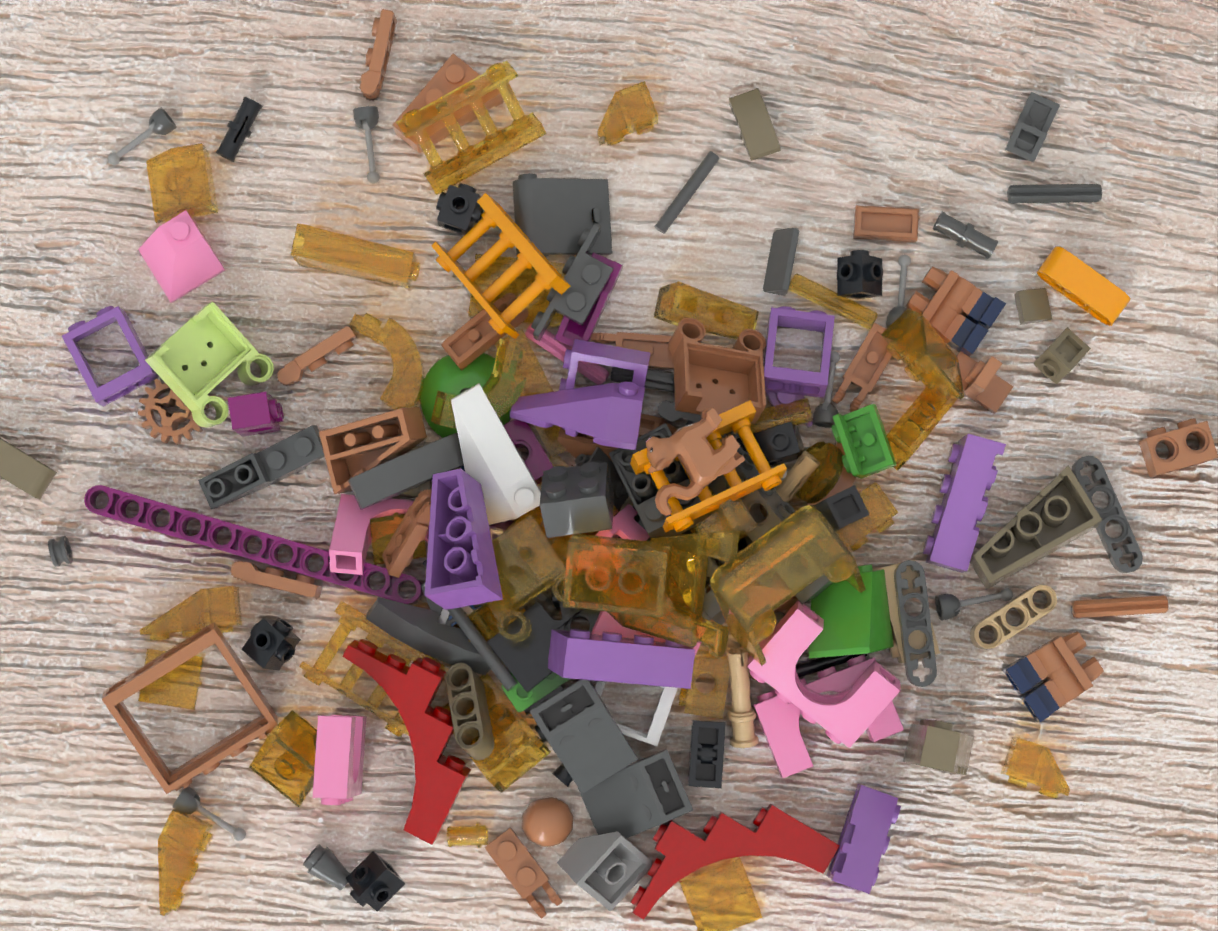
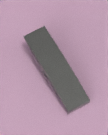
[348,433,464,510]
[366,597,498,675]

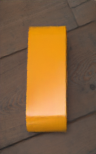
[1037,246,1130,326]

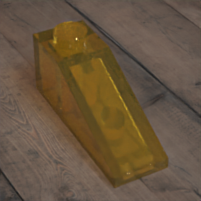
[653,281,759,339]

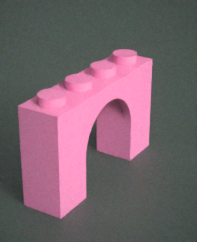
[329,494,429,575]
[747,600,901,748]
[752,654,904,778]
[313,715,367,805]

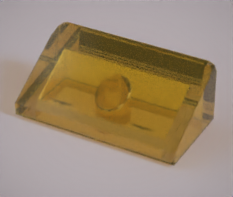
[750,398,813,433]

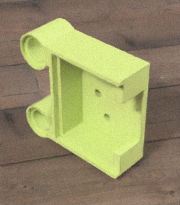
[145,301,274,428]

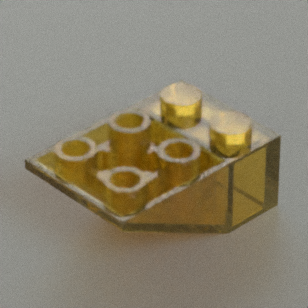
[881,308,964,400]
[443,673,551,793]

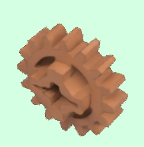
[138,379,209,445]

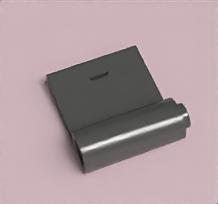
[512,173,612,257]

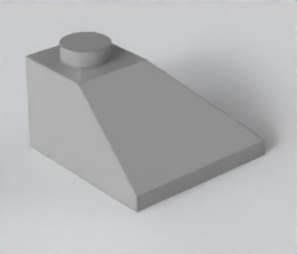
[557,831,653,911]

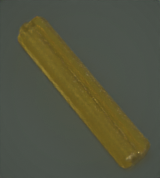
[789,274,878,329]

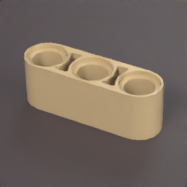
[970,585,1057,650]

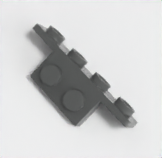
[531,223,613,341]

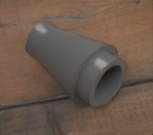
[303,844,350,891]

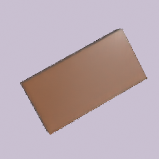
[853,205,919,242]

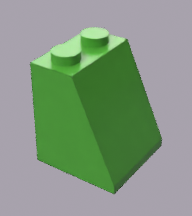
[808,564,894,659]

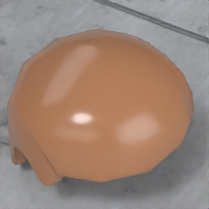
[522,797,573,847]

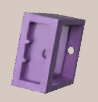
[62,306,159,407]
[763,306,835,398]
[559,339,650,391]

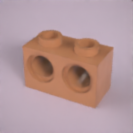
[1139,418,1218,478]

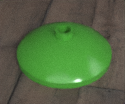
[420,353,516,438]

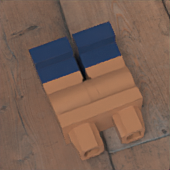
[905,266,1006,357]
[1002,632,1104,723]

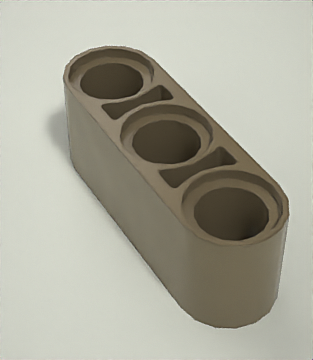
[0,438,57,500]
[445,663,494,760]

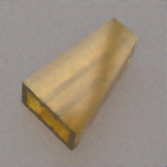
[291,223,420,289]

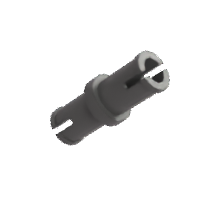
[933,211,998,259]

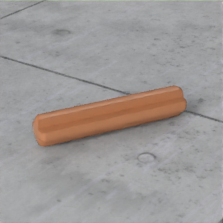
[1072,595,1169,618]

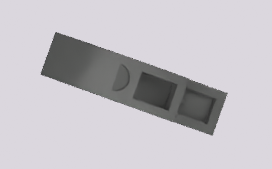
[198,425,325,509]

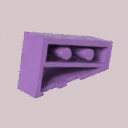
[826,784,901,894]

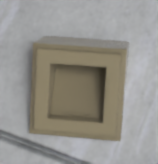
[1014,288,1052,325]

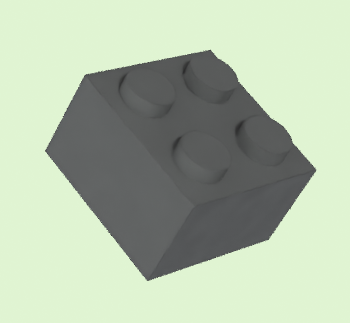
[540,462,614,538]

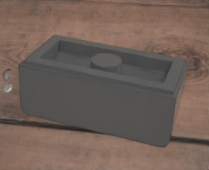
[763,228,799,296]

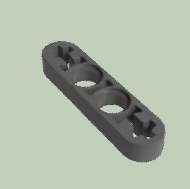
[1072,456,1143,573]
[894,560,937,687]

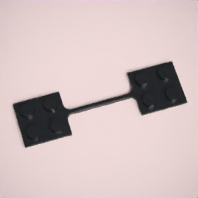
[487,519,705,693]

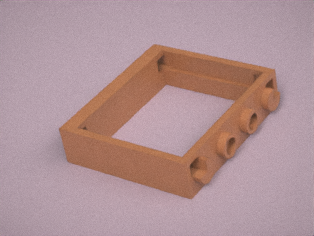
[102,622,278,794]

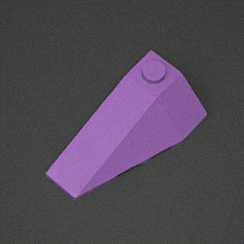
[510,382,645,450]

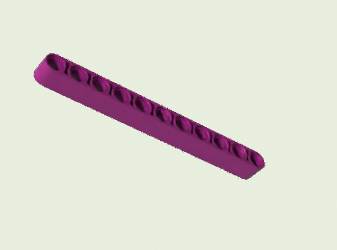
[84,485,423,605]

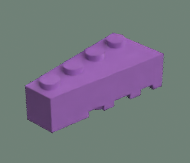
[923,433,1006,573]
[425,469,503,610]
[548,629,695,689]

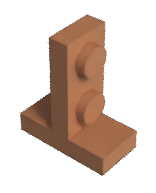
[941,351,1013,414]

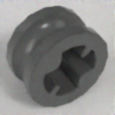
[48,536,73,567]

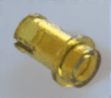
[447,822,488,848]

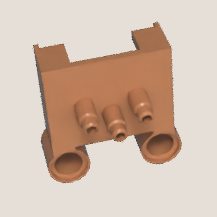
[668,318,766,424]

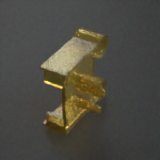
[487,515,586,642]

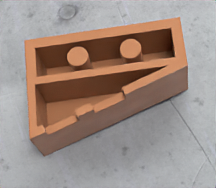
[392,53,504,154]
[319,407,427,494]

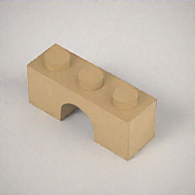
[876,559,940,663]

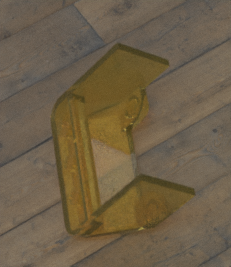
[710,505,866,666]

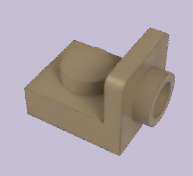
[1034,327,1091,384]

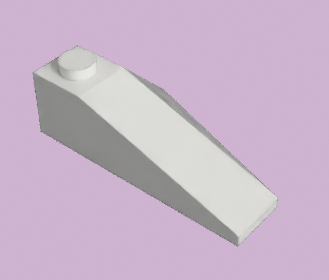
[451,383,541,525]

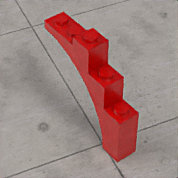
[342,639,471,845]
[630,804,840,920]

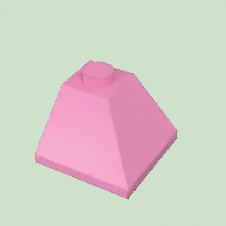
[138,210,225,303]

